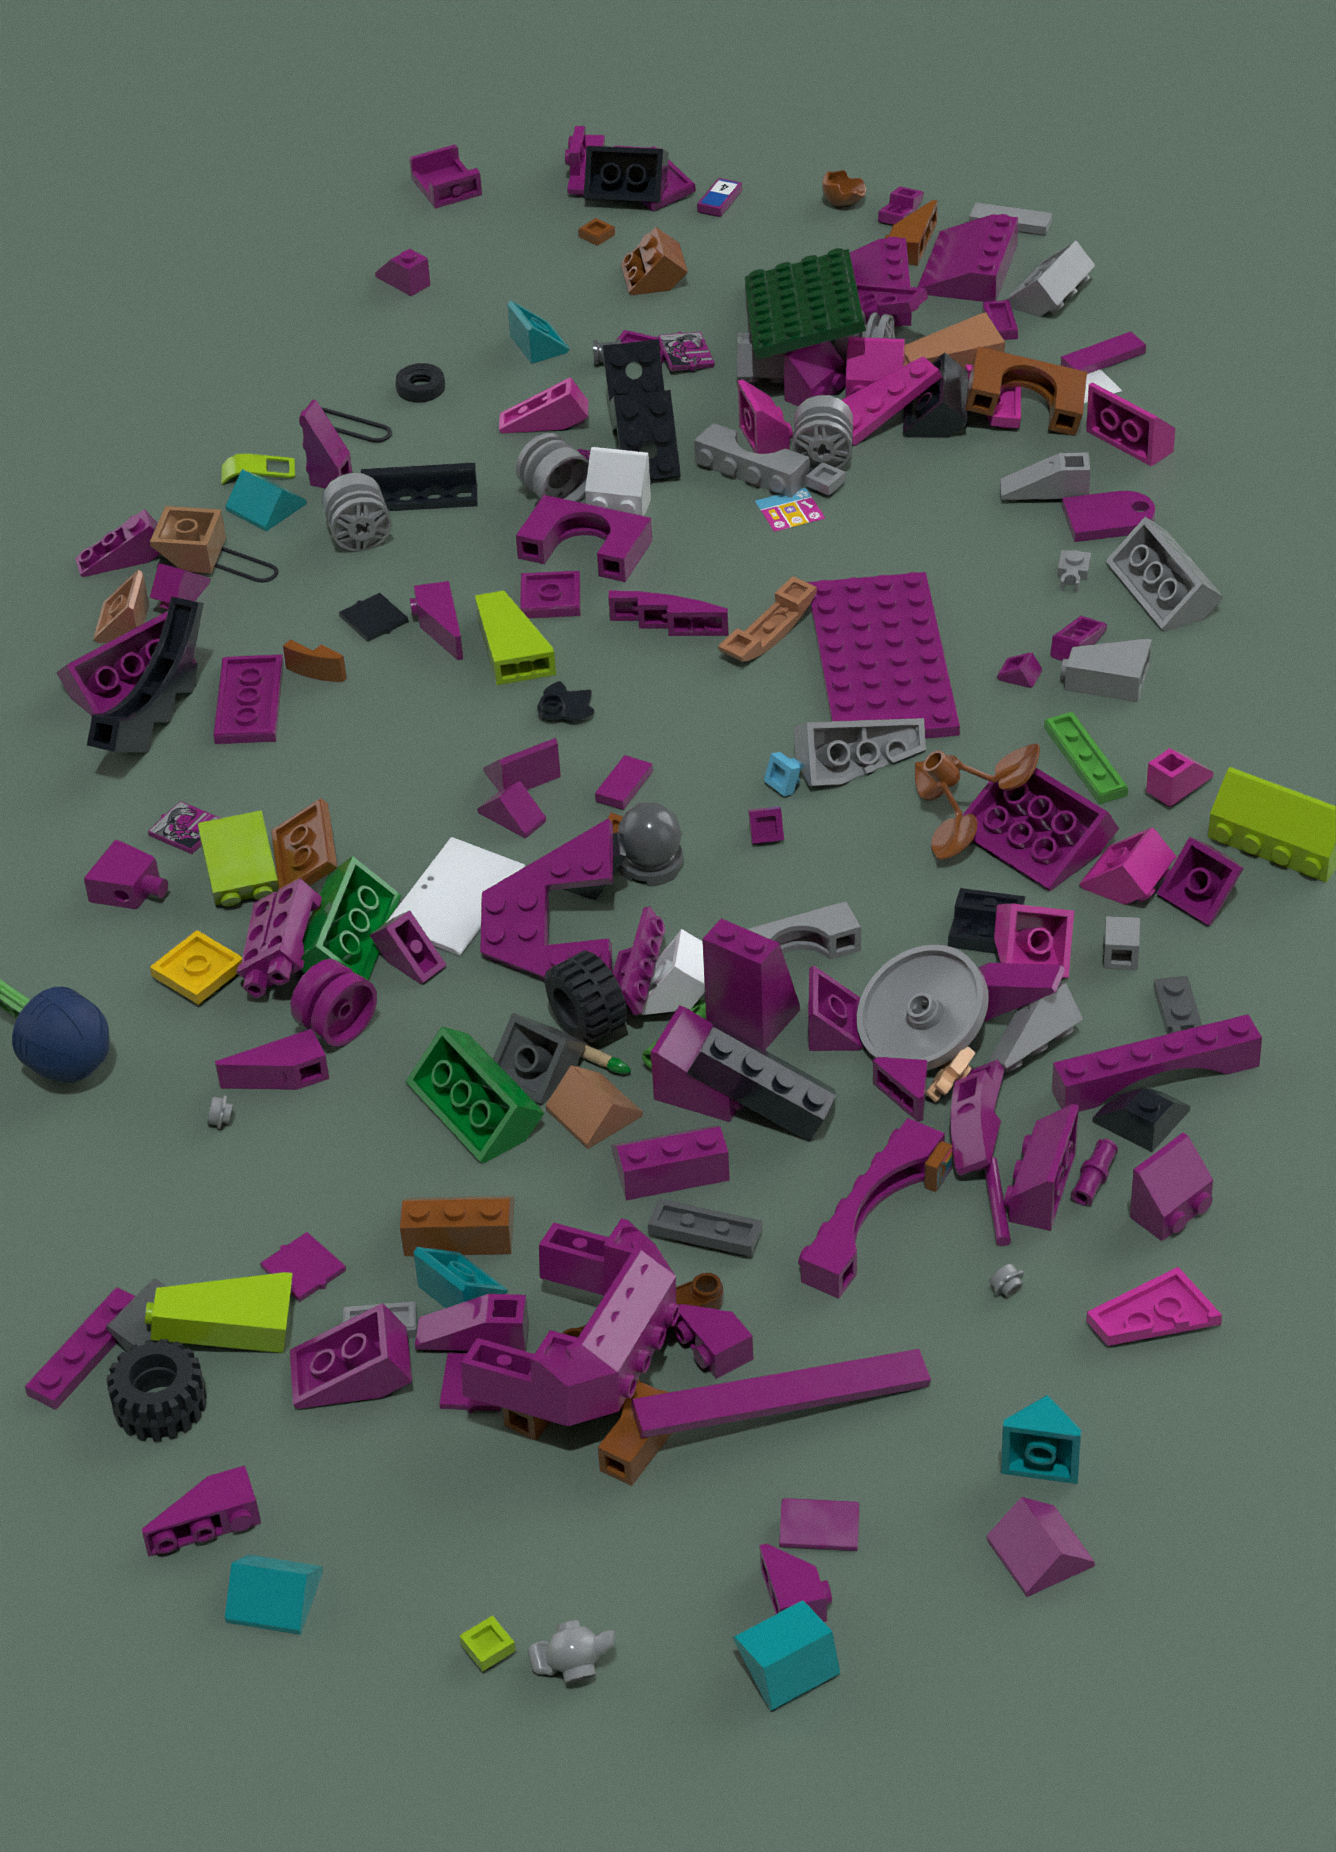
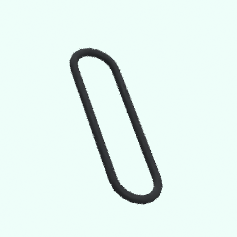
[321,407,392,442]
[214,547,278,583]

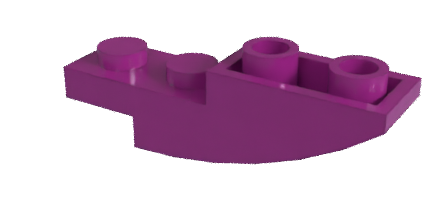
[951,1059,1005,1175]

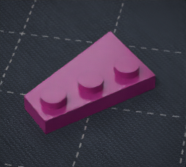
[1086,1267,1222,1346]

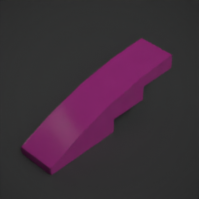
[608,590,729,636]

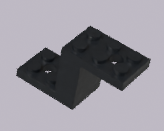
[602,339,681,480]

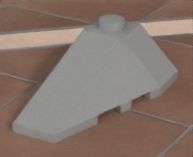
[793,718,926,786]

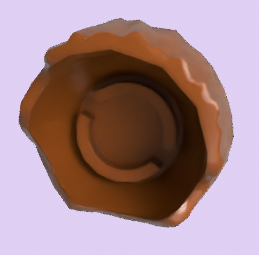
[822,170,867,207]

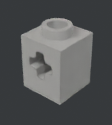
[1104,916,1140,970]

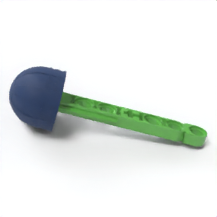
[0,979,109,1082]

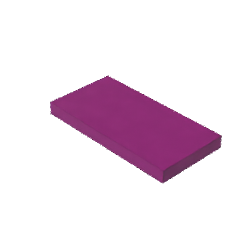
[213,654,284,744]

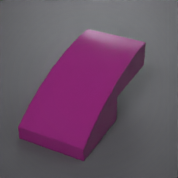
[878,186,924,225]

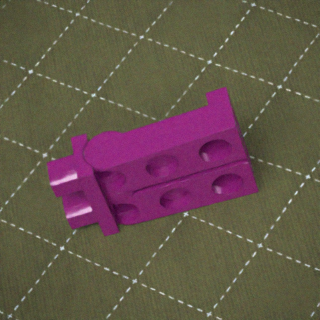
[236,878,322,998]

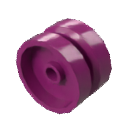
[290,959,377,1047]

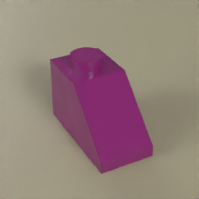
[375,249,431,296]
[149,563,211,609]
[369,910,446,984]
[759,1544,832,1622]

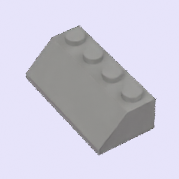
[1106,517,1223,631]

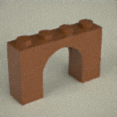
[965,346,1087,436]
[502,1379,672,1486]

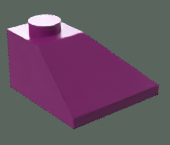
[1157,836,1244,926]

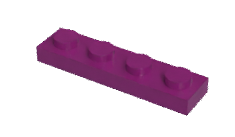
[25,1287,135,1410]

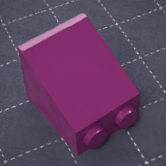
[651,1005,744,1122]

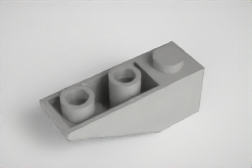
[1000,452,1090,501]
[988,983,1083,1072]

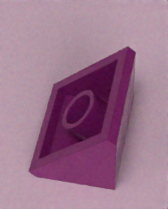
[483,738,561,791]
[808,965,862,1051]
[986,1497,1095,1597]

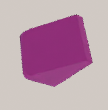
[997,652,1042,688]

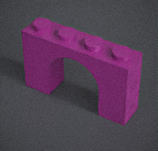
[516,495,653,582]

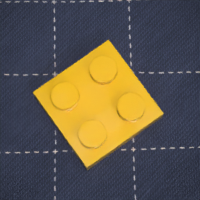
[150,930,242,1005]

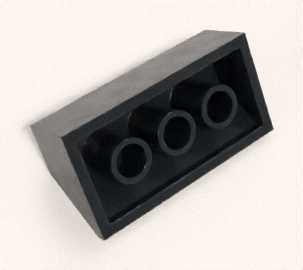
[687,1022,836,1142]

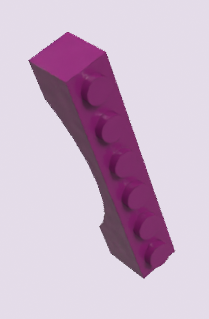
[1052,1014,1262,1112]
[798,1118,945,1299]

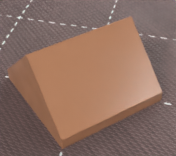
[93,569,149,643]
[545,1065,643,1149]

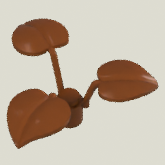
[915,743,1040,860]

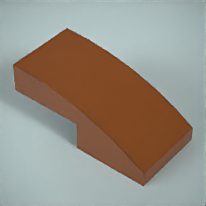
[283,640,347,682]

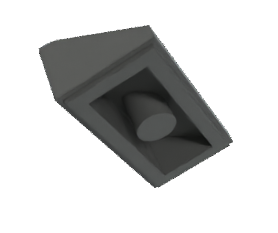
[106,1278,167,1353]

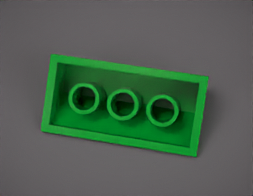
[301,856,401,980]
[405,1026,544,1163]

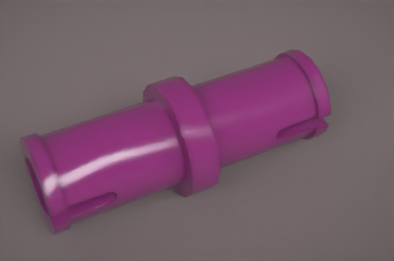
[1071,1138,1118,1206]

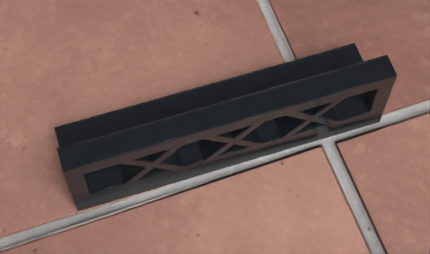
[361,463,478,511]

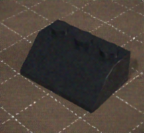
[584,146,669,202]
[903,352,968,438]

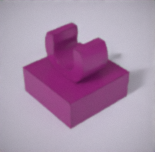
[748,806,784,844]

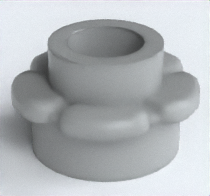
[207,1095,233,1129]
[989,1264,1024,1297]

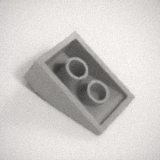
[737,332,786,383]

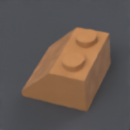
[150,506,226,573]

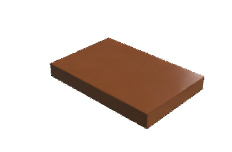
[271,798,337,896]

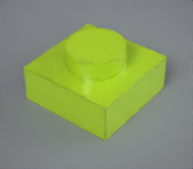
[459,1615,516,1672]

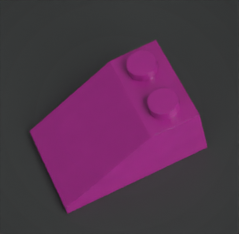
[289,1303,412,1409]

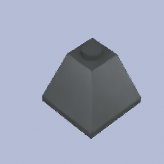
[493,1013,586,1104]

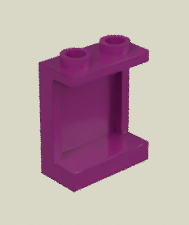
[409,144,482,209]

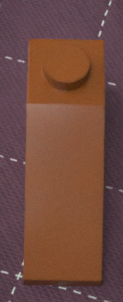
[884,200,938,266]

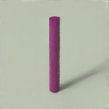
[984,1156,1011,1246]

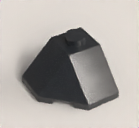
[1092,1088,1190,1152]

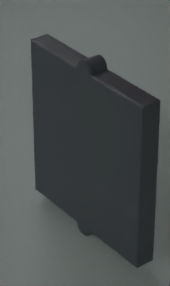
[339,593,409,642]

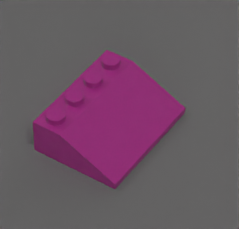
[917,214,1018,302]
[850,237,912,326]
[962,768,1119,891]

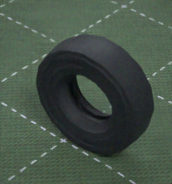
[395,363,445,402]

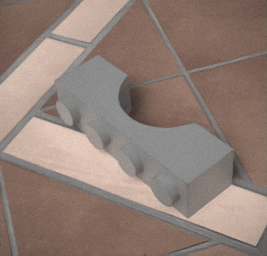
[694,423,810,498]
[748,901,861,959]

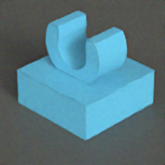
[764,752,805,796]

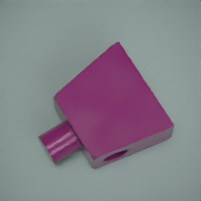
[84,839,168,909]

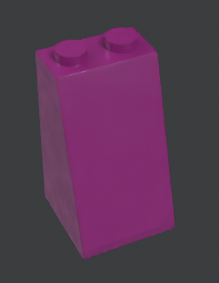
[702,918,800,1050]

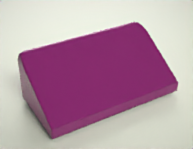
[779,1498,860,1551]

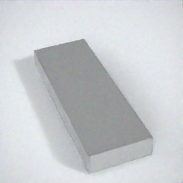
[969,203,1053,235]

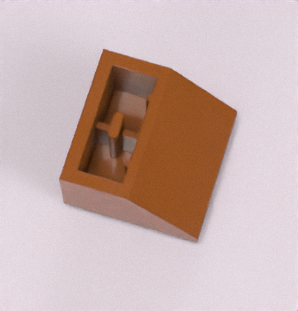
[621,227,688,295]

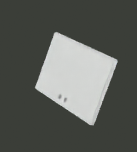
[386,837,526,956]

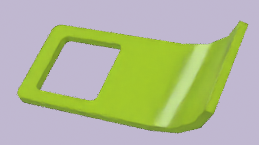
[221,453,295,485]

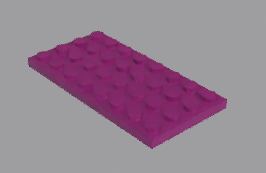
[807,572,960,739]

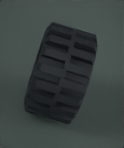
[545,950,627,1045]
[106,1339,207,1441]

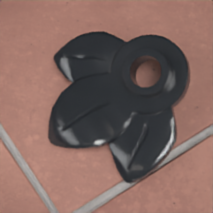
[537,681,595,721]

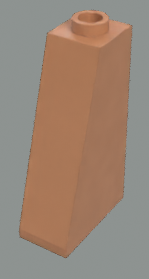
[905,312,1005,369]

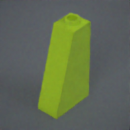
[475,590,556,685]
[145,1272,293,1353]

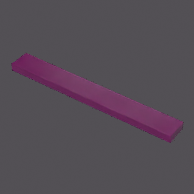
[631,1349,931,1438]

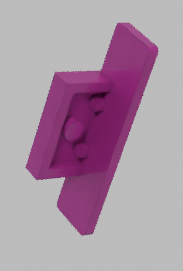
[565,126,605,196]
[612,906,665,1015]

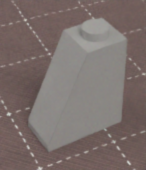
[1060,639,1152,702]

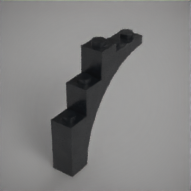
[86,596,204,752]

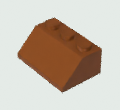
[400,1195,515,1256]

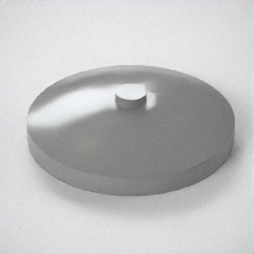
[857,945,988,1070]

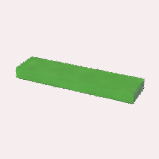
[1044,712,1128,804]

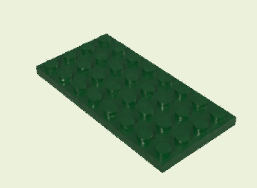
[745,248,866,360]

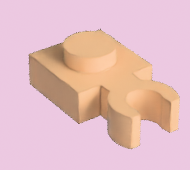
[925,1046,975,1103]

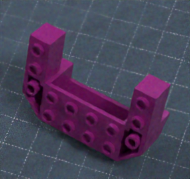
[461,1218,680,1426]

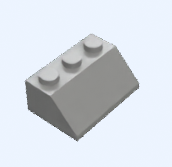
[1005,240,1095,317]

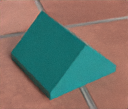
[507,300,570,364]
[225,469,307,532]
[413,1247,508,1308]
[1001,1395,1082,1484]
[225,1554,323,1635]
[732,1600,840,1711]

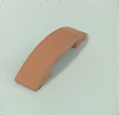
[718,576,817,662]

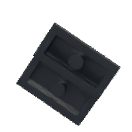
[948,888,1026,953]

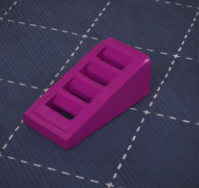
[1050,616,1107,661]

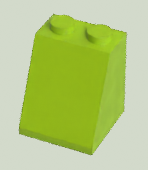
[198,810,279,906]

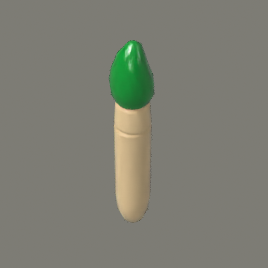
[581,1045,631,1074]

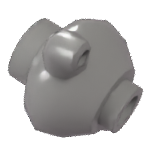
[528,1620,615,1683]

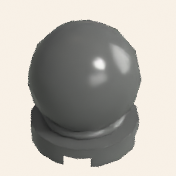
[618,803,684,886]

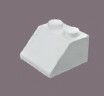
[585,447,651,516]
[642,929,705,1015]

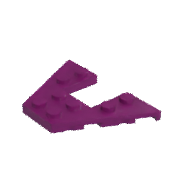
[480,819,613,981]

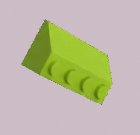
[1208,767,1336,882]

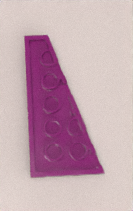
[856,282,928,317]

